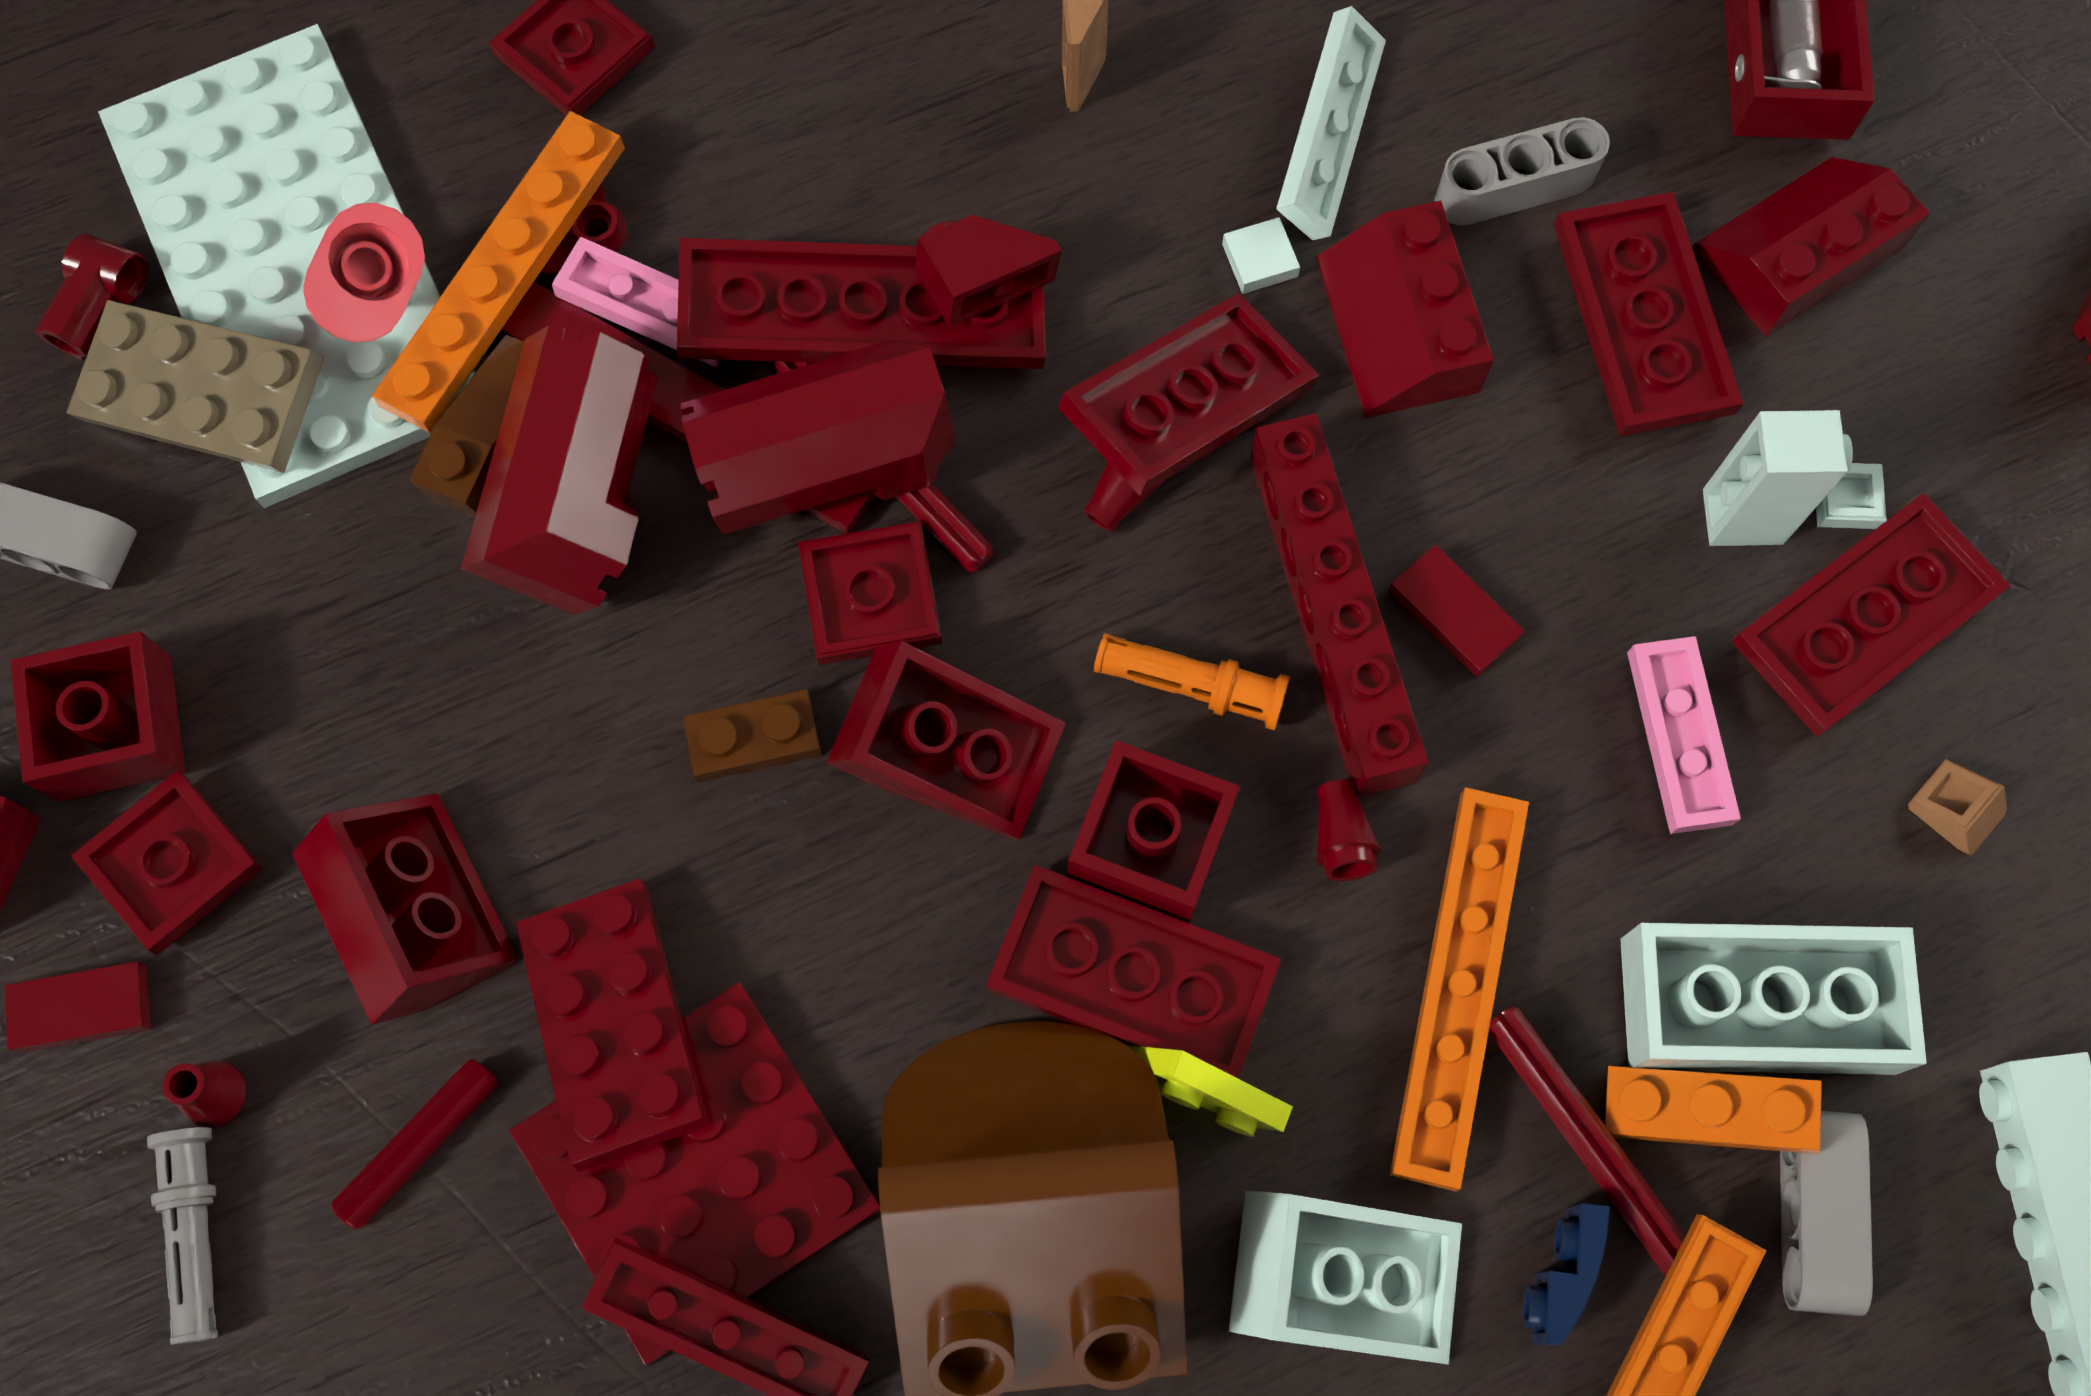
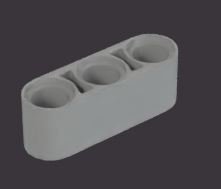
[1434,117,1610,226]
[0,483,137,590]
[1780,1111,1873,1316]

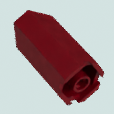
[461,326,658,615]
[680,341,956,535]

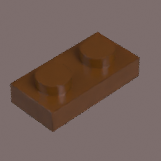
[682,689,822,783]

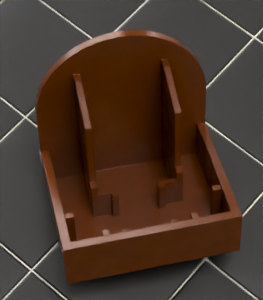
[878,1021,1188,1396]

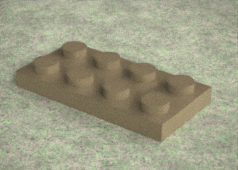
[67,300,324,473]

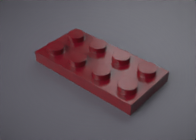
[1554,192,1744,437]
[1058,293,1319,496]
[1731,493,2011,738]
[986,864,1281,1078]
[516,878,710,1172]

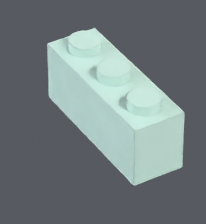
[1703,410,1853,546]

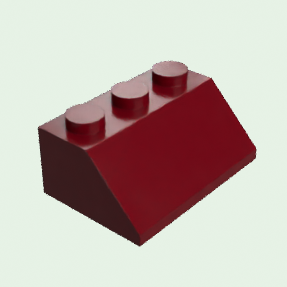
[1692,157,1930,337]
[1316,200,1494,418]
[292,793,518,1025]

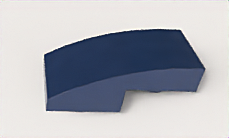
[1522,1203,1610,1346]

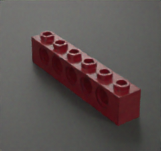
[1250,413,1429,798]

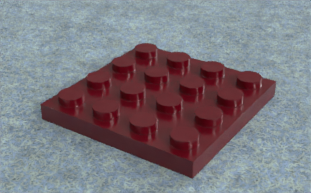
[509,982,880,1366]

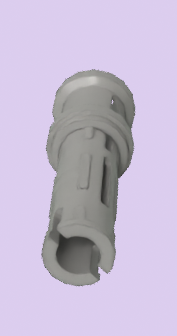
[147,1127,218,1345]

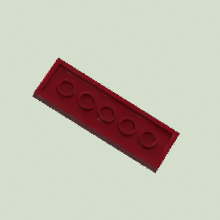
[677,238,1046,369]

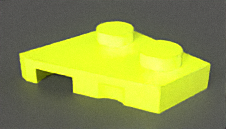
[1126,1045,1293,1137]

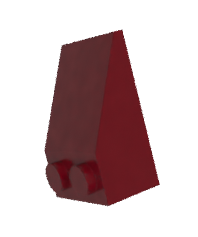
[827,641,1066,840]

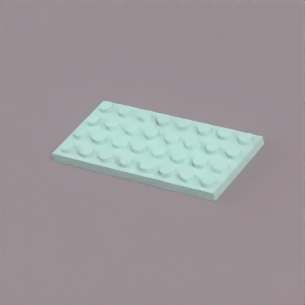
[98,24,475,508]

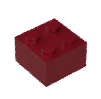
[10,631,185,802]
[1068,740,1240,924]

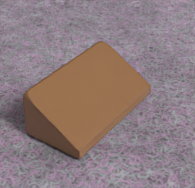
[1062,0,1108,112]

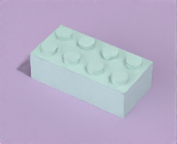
[1620,923,1927,1075]

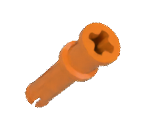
[1094,633,1290,731]

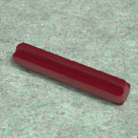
[330,1059,498,1229]

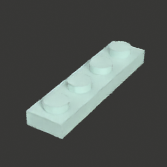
[1276,6,1386,240]

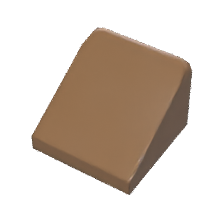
[1908,759,2007,856]

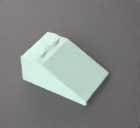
[1229,1191,1462,1364]

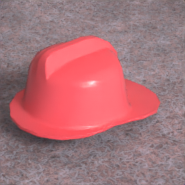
[303,203,425,343]

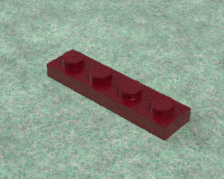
[581,1237,869,1396]

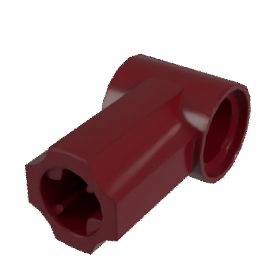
[34,233,149,359]

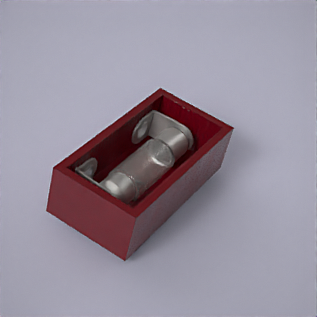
[1724,0,1875,140]

